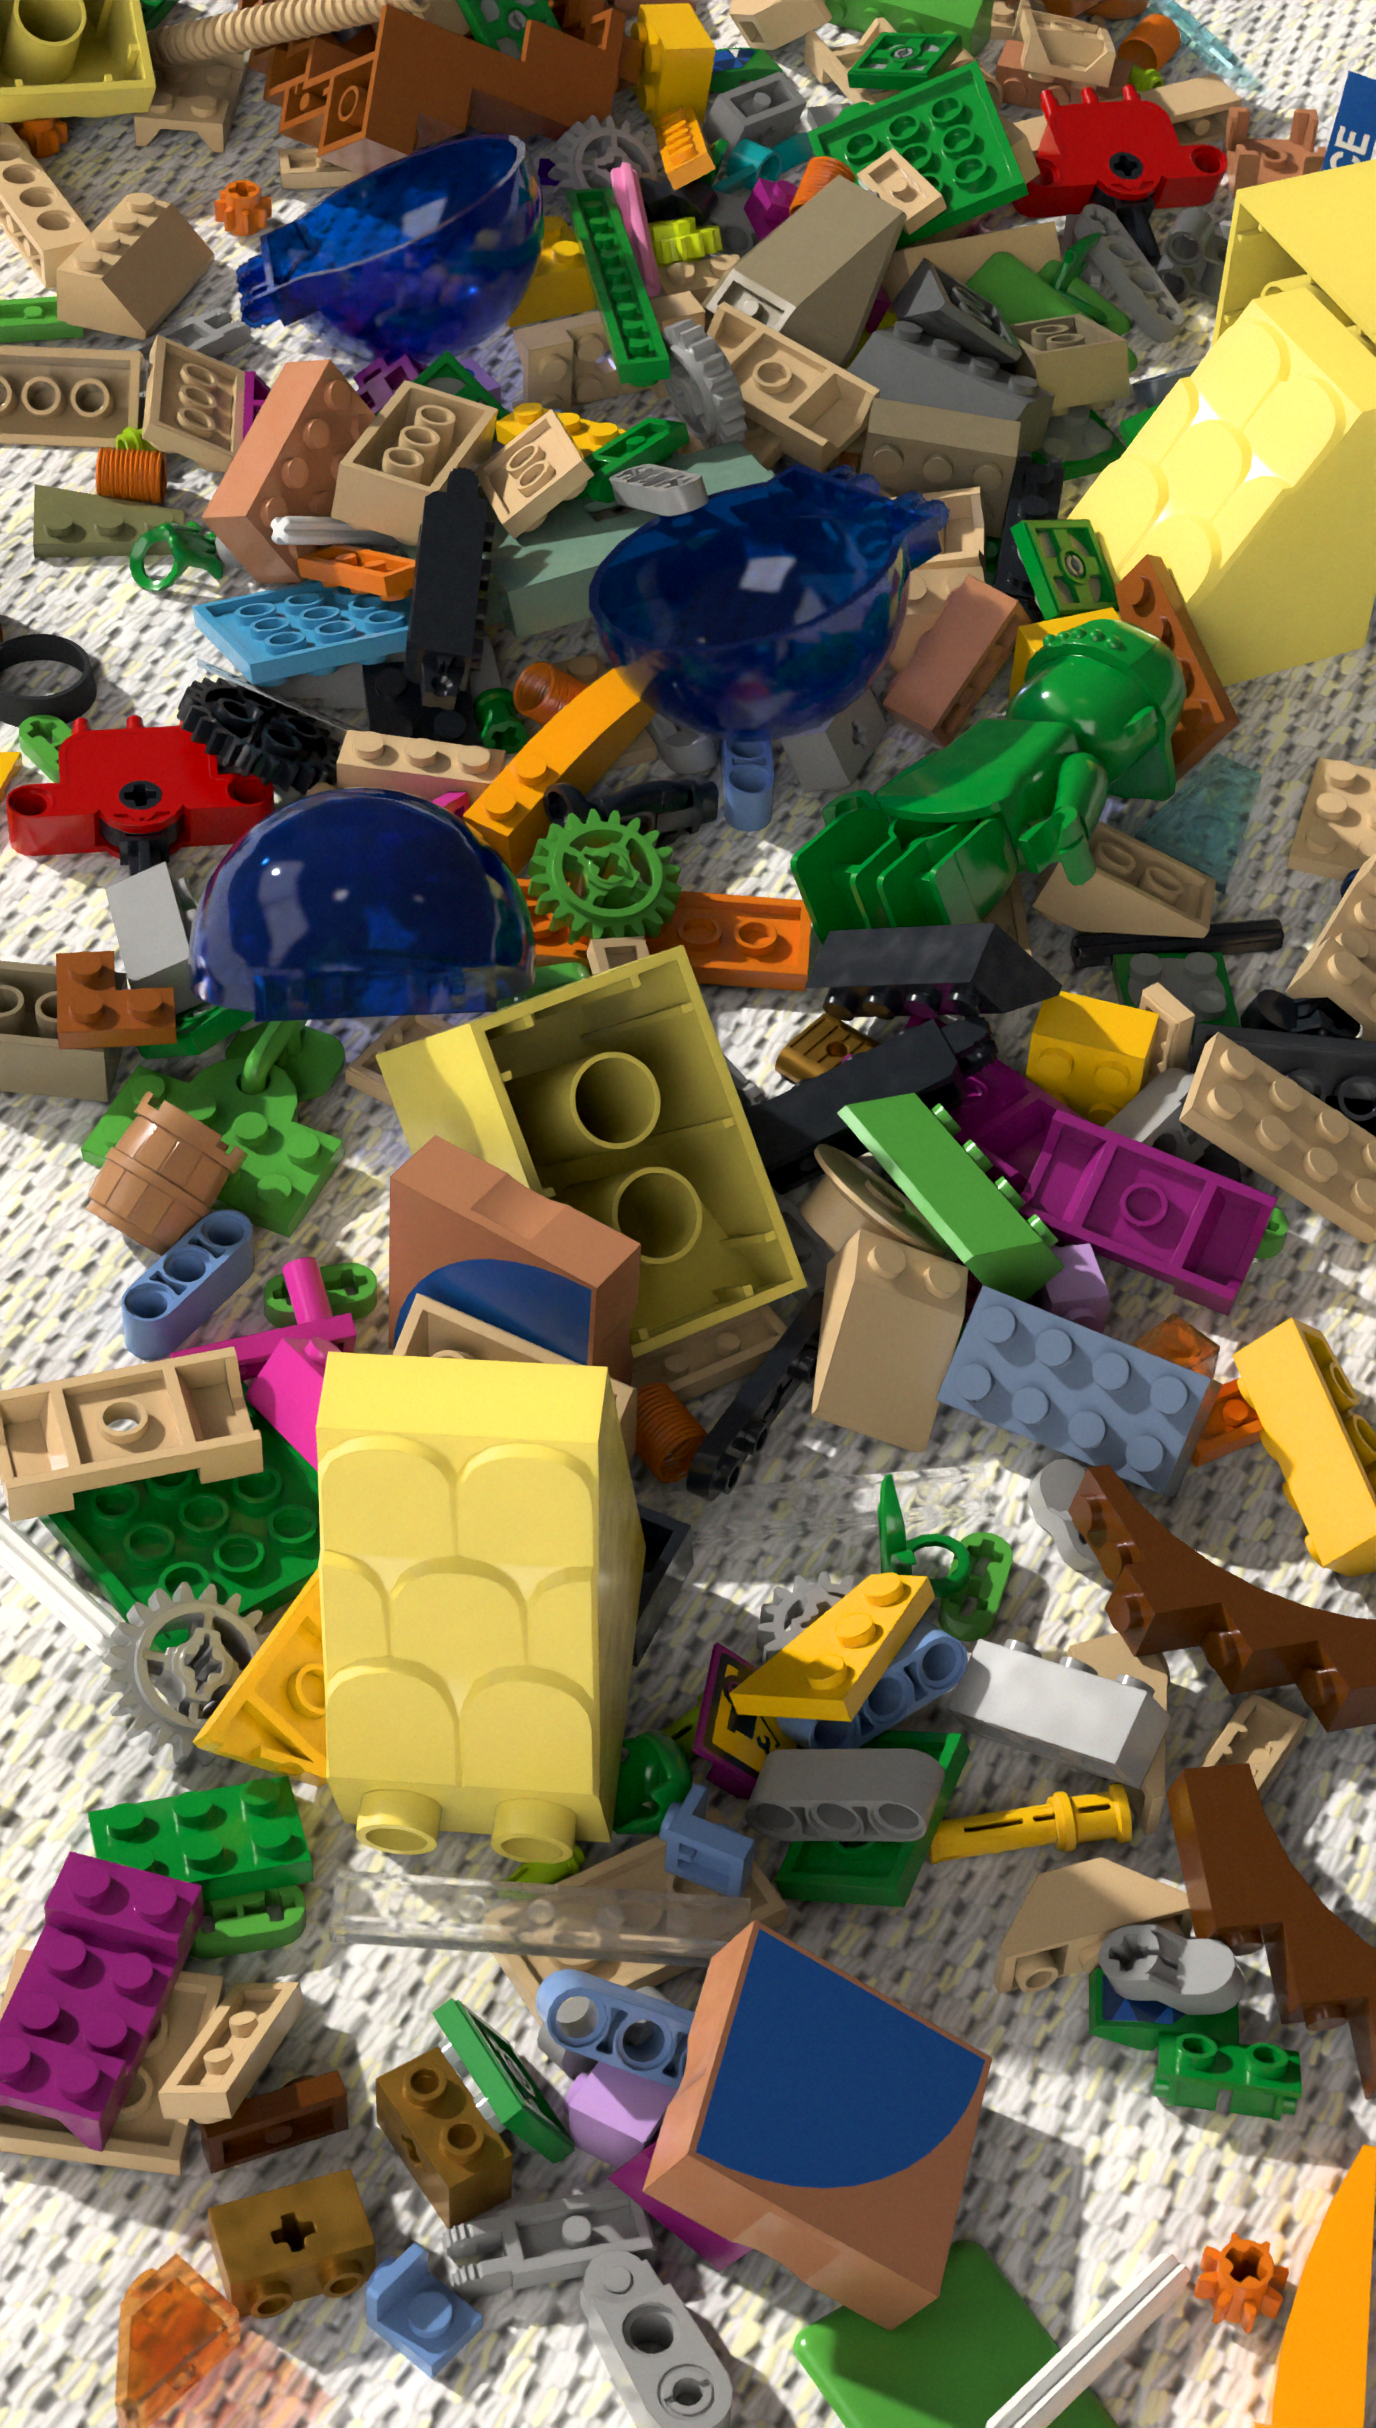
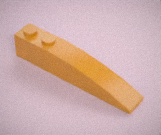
[463,648,690,877]
[1251,2144,1376,2428]

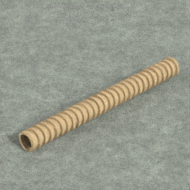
[146,0,432,71]

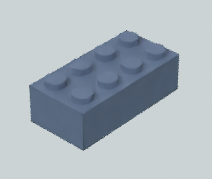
[936,1285,1222,1498]

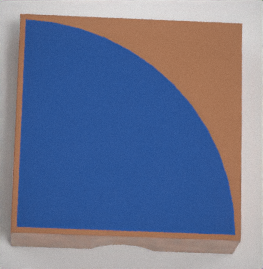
[388,1135,641,1386]
[642,1920,992,2332]

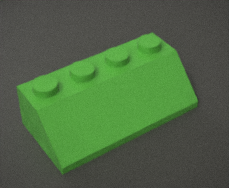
[825,0,994,58]
[837,1093,1065,1302]

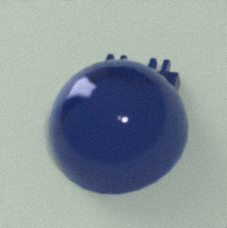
[236,133,545,365]
[589,463,950,743]
[188,787,537,1022]

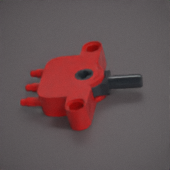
[1012,84,1228,267]
[6,715,275,877]

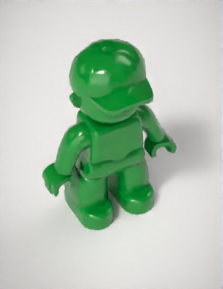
[790,619,1187,945]

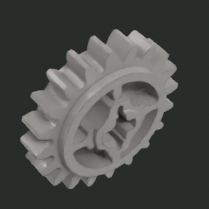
[548,115,669,212]
[661,318,747,449]
[102,1582,271,1767]

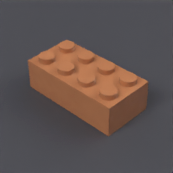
[201,359,376,584]

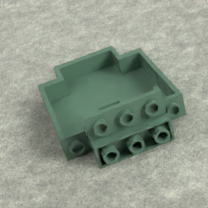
[397,440,796,640]

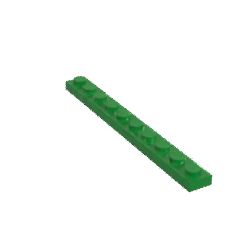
[565,186,671,387]

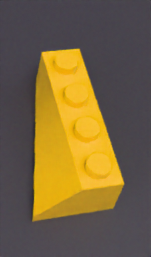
[1232,1317,1376,1578]

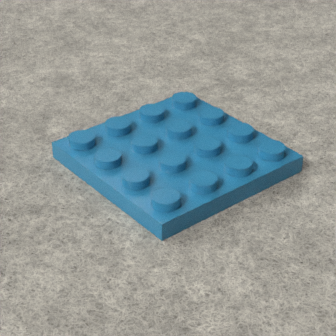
[192,580,412,687]

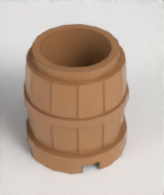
[86,1091,248,1257]

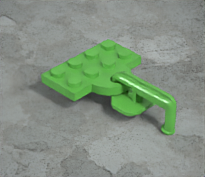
[81,937,354,1238]

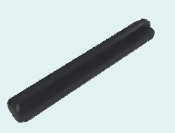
[1070,918,1284,968]

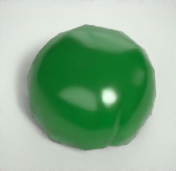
[613,1731,693,1835]

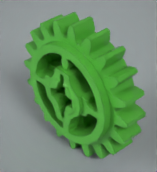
[527,809,682,945]

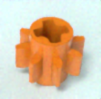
[12,117,68,158]
[214,180,272,236]
[1194,2233,1289,2333]

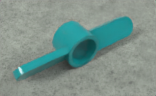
[711,132,813,195]

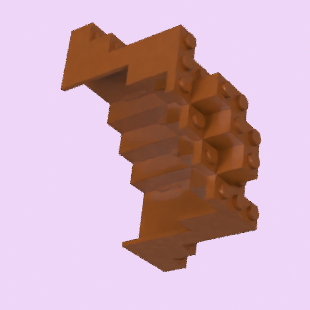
[237,0,644,176]

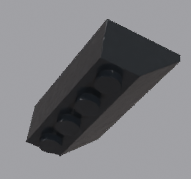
[805,923,1063,1021]
[1185,1023,1376,1137]

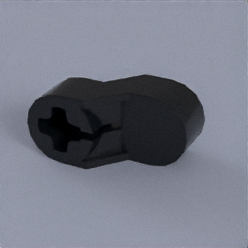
[639,177,719,226]
[1240,989,1361,1039]

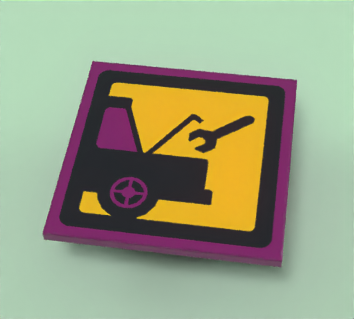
[692,1642,804,1800]

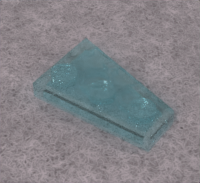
[1145,0,1239,71]
[1135,753,1262,895]

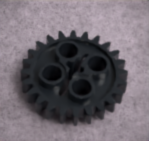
[177,677,341,795]

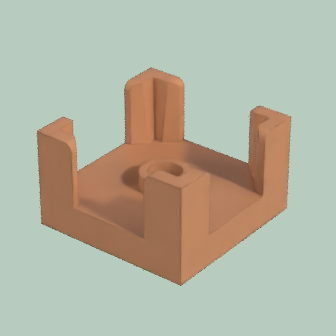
[1222,107,1326,199]

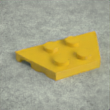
[192,1567,327,1787]

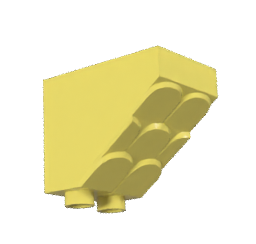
[0,0,156,123]
[1211,159,1376,357]
[1066,287,1376,687]
[375,944,808,1359]
[316,1352,646,1864]

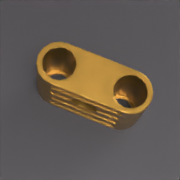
[775,1013,881,1083]

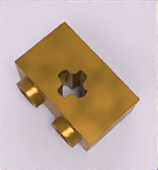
[376,2046,513,2229]
[208,2168,376,2320]

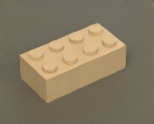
[331,380,498,546]

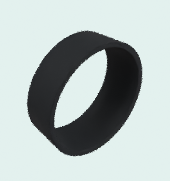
[0,634,97,727]

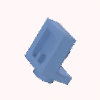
[659,1782,755,1901]
[366,2242,483,2379]

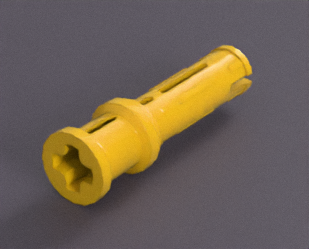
[927,1782,1132,1865]

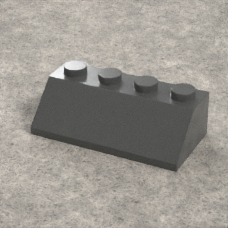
[847,321,1055,457]

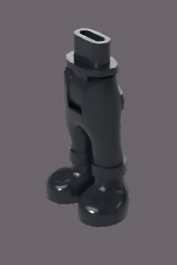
[543,779,719,880]

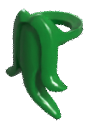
[1050,232,1107,325]
[129,521,223,591]
[878,1474,973,1598]

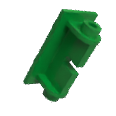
[1152,2033,1302,2121]

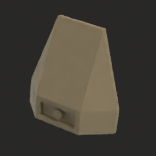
[701,175,907,369]

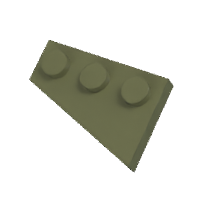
[33,484,185,558]

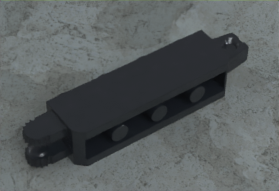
[993,450,1065,652]
[403,467,495,710]
[744,1014,998,1195]

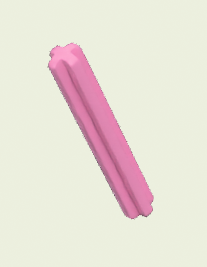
[610,162,661,299]

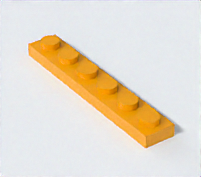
[654,106,716,191]

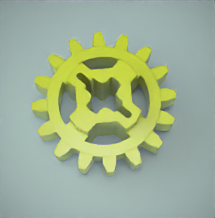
[648,217,723,268]

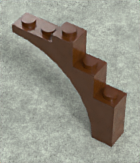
[1068,1465,1376,1733]
[1166,1763,1376,2099]

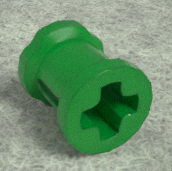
[473,687,528,755]

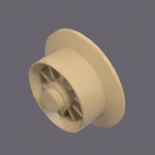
[799,1144,949,1257]

